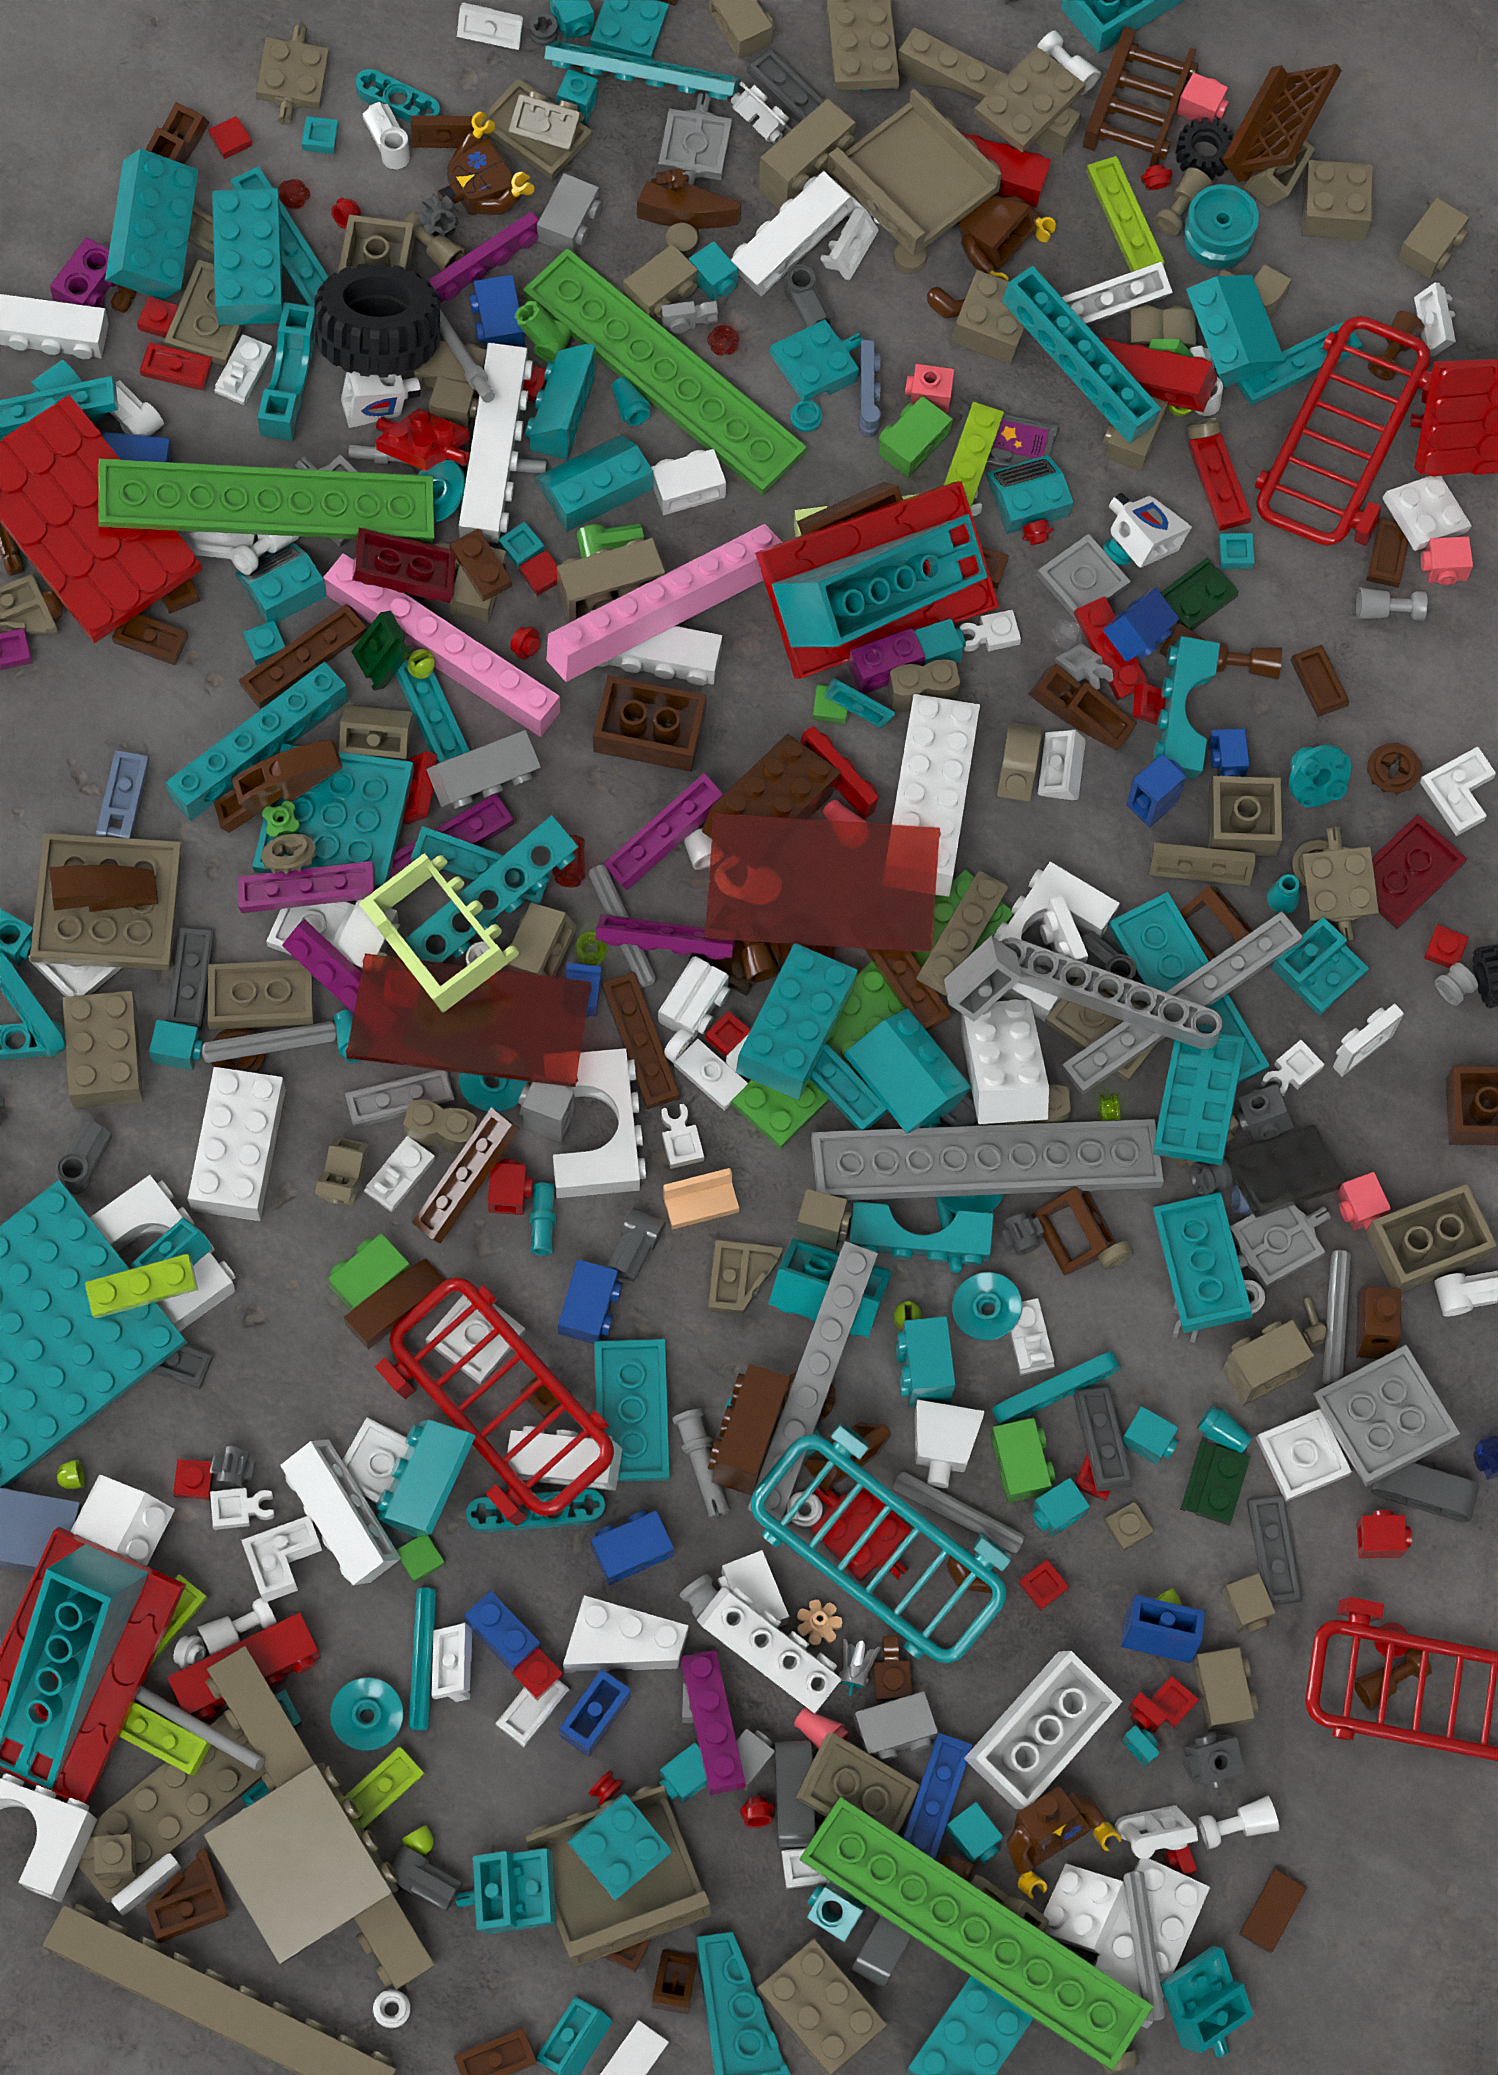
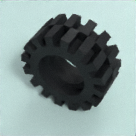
[1175,117,1234,180]
[1472,944,1498,1008]

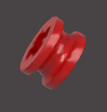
[588,1770,624,1806]

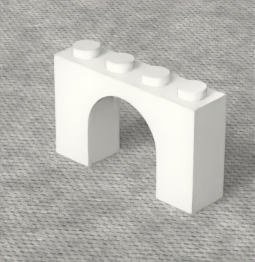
[994,862,1120,1022]
[543,1048,646,1198]
[90,1175,236,1332]
[0,1773,98,1902]

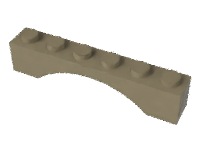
[897,27,1081,157]

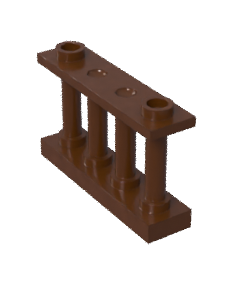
[1083,27,1199,167]

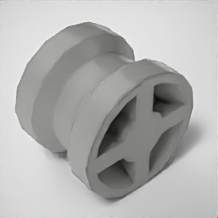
[1435,963,1478,1006]
[679,1574,719,1619]

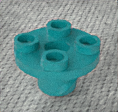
[1289,744,1351,808]

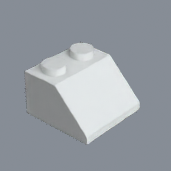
[70,1475,175,1566]

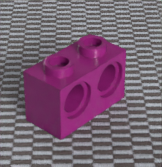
[50,237,117,308]
[848,628,925,694]

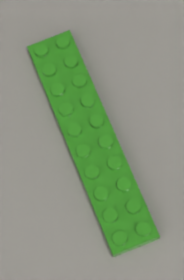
[523,248,807,496]
[98,459,434,543]
[731,869,1014,1150]
[799,1797,1153,2072]

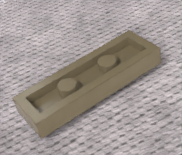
[1149,842,1255,886]

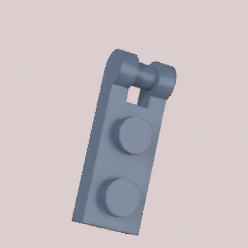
[859,340,881,437]
[96,750,150,839]

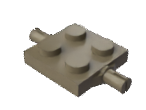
[256,24,329,125]
[1302,827,1379,943]

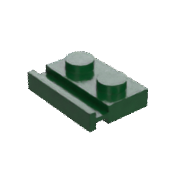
[1160,557,1239,631]
[351,610,413,691]
[1180,1441,1251,1525]

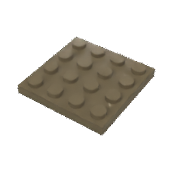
[30,833,181,971]

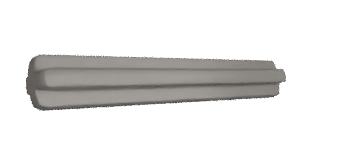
[589,864,656,988]
[202,1021,337,1063]
[1322,1250,1351,1385]
[893,1472,1024,1553]
[1123,1871,1165,2021]

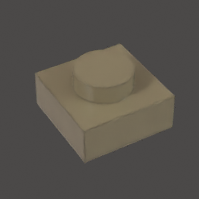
[1104,1502,1154,1552]

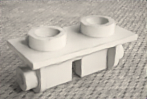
[730,82,792,144]

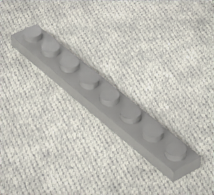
[1062,911,1303,1095]
[747,1241,878,1522]

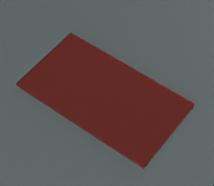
[704,813,941,952]
[346,953,591,1087]

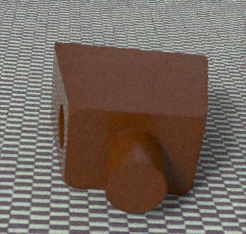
[1356,1287,1402,1359]

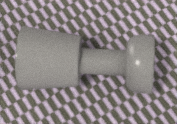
[1356,587,1428,621]

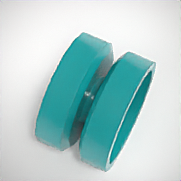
[1183,184,1259,269]

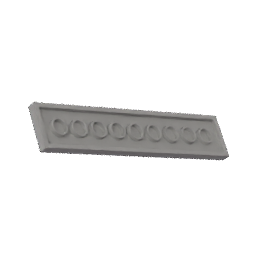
[811,1119,1164,1200]

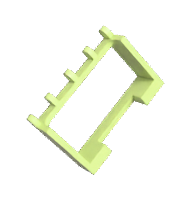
[359,853,519,1013]

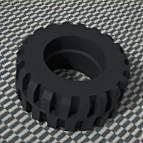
[314,263,441,378]

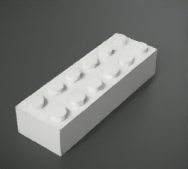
[882,694,980,897]

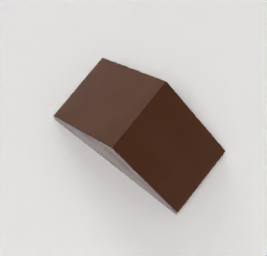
[652,1950,698,2014]

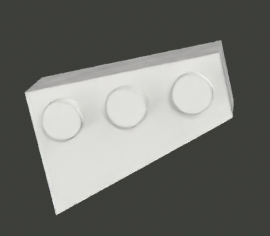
[563,1596,688,1673]

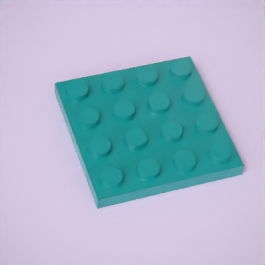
[252,744,415,890]

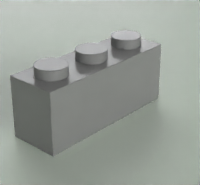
[426,730,541,809]

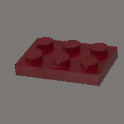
[352,527,455,603]
[1372,814,1467,930]

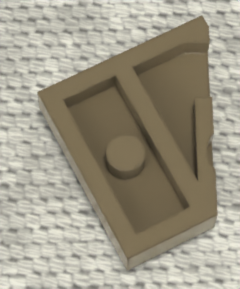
[0,574,58,634]
[708,1240,783,1315]

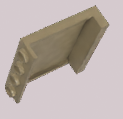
[827,89,1002,257]
[204,1762,399,1964]
[525,1785,712,1969]

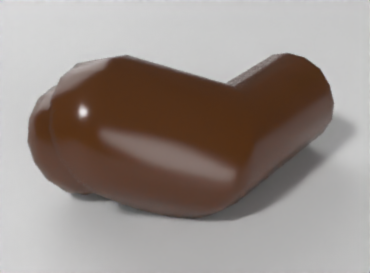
[927,287,965,318]
[947,1555,992,1593]

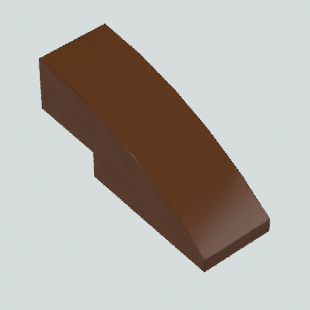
[145,102,210,164]
[637,181,741,229]
[1028,663,1137,750]
[49,865,158,912]
[344,1259,445,1350]

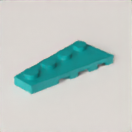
[695,1932,790,2075]

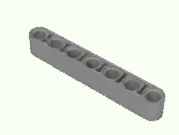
[1000,937,1222,1049]

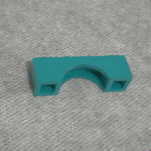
[257,302,315,441]
[1153,636,1220,780]
[850,1202,993,1266]

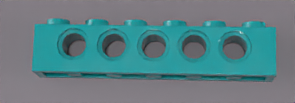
[1002,265,1161,444]
[165,662,348,822]
[393,815,578,977]

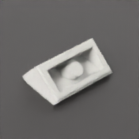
[1038,730,1085,800]

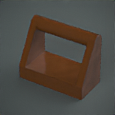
[1180,886,1254,962]
[1032,1187,1117,1276]
[804,1422,891,1492]

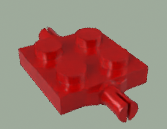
[375,408,470,471]
[810,1486,911,1582]

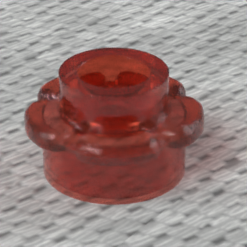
[279,179,310,209]
[707,324,739,356]

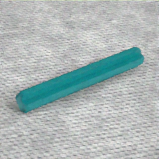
[409,1587,436,1731]

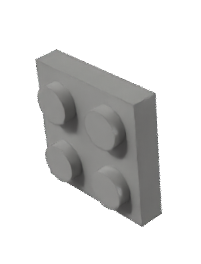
[1037,534,1131,623]

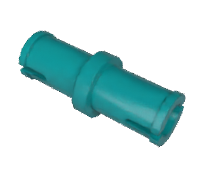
[529,1182,557,1256]

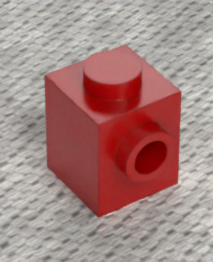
[488,1159,533,1215]
[1356,1510,1412,1558]

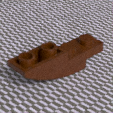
[214,739,343,833]

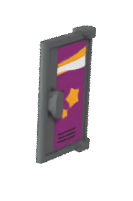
[952,402,1059,468]

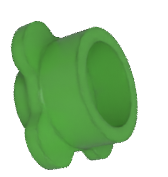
[262,801,300,838]

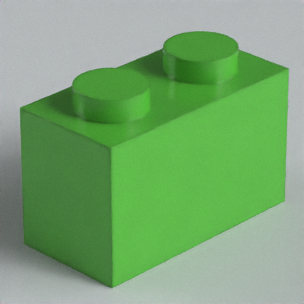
[878,396,953,478]
[328,1233,410,1311]
[990,1418,1055,1503]

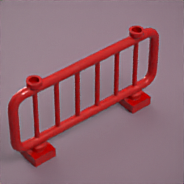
[1255,316,1432,546]
[374,1277,614,1527]
[1305,1597,1498,1761]

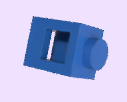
[1207,728,1249,777]
[562,963,601,1019]

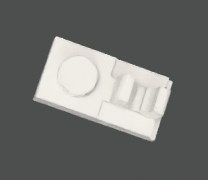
[457,3,523,50]
[820,208,879,280]
[1414,282,1456,357]
[214,334,273,405]
[364,1136,435,1213]
[1009,1298,1055,1376]
[432,1623,472,1702]

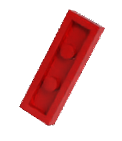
[1188,432,1252,531]
[1073,596,1149,701]
[800,725,879,820]

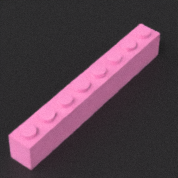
[546,524,782,682]
[323,553,560,737]

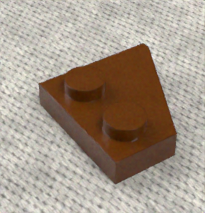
[145,1848,229,1943]

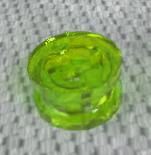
[576,931,607,965]
[1098,1094,1120,1121]

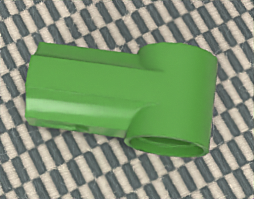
[514,301,572,363]
[576,524,644,559]

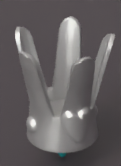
[839,1639,881,1696]

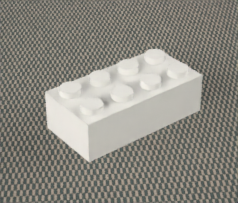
[961,999,1049,1124]
[188,1067,286,1221]
[964,1651,1123,1809]
[1093,1858,1210,2028]

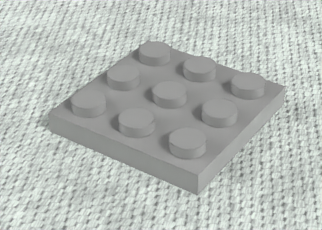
[1313,1345,1460,1487]

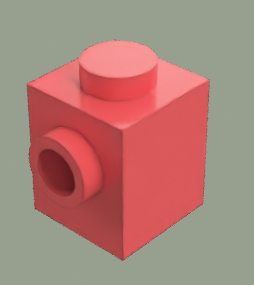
[1177,72,1230,124]
[905,364,954,413]
[1420,536,1473,585]
[1337,1172,1391,1231]

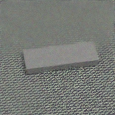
[345,1068,455,1128]

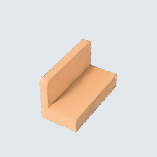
[663,1168,739,1229]

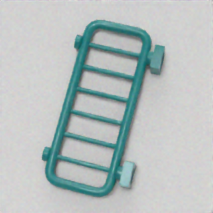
[751,1421,1011,1663]

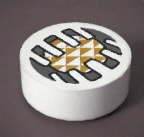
[664,1029,695,1064]

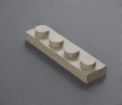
[916,870,1008,996]

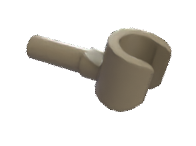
[1302,1297,1326,1348]

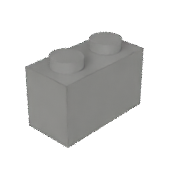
[537,173,602,253]
[944,936,1022,1021]
[519,1075,575,1143]
[853,1691,938,1762]

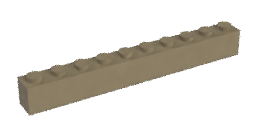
[205,1646,435,1990]
[42,1904,398,2075]

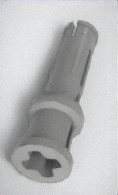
[672,1408,731,1519]

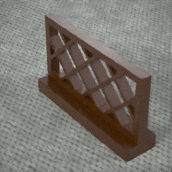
[1222,64,1342,182]

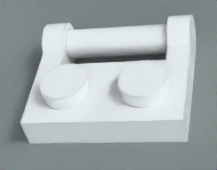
[1115,1805,1198,1859]

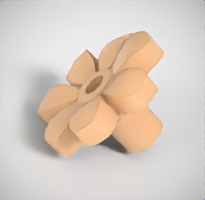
[797,1600,842,1646]

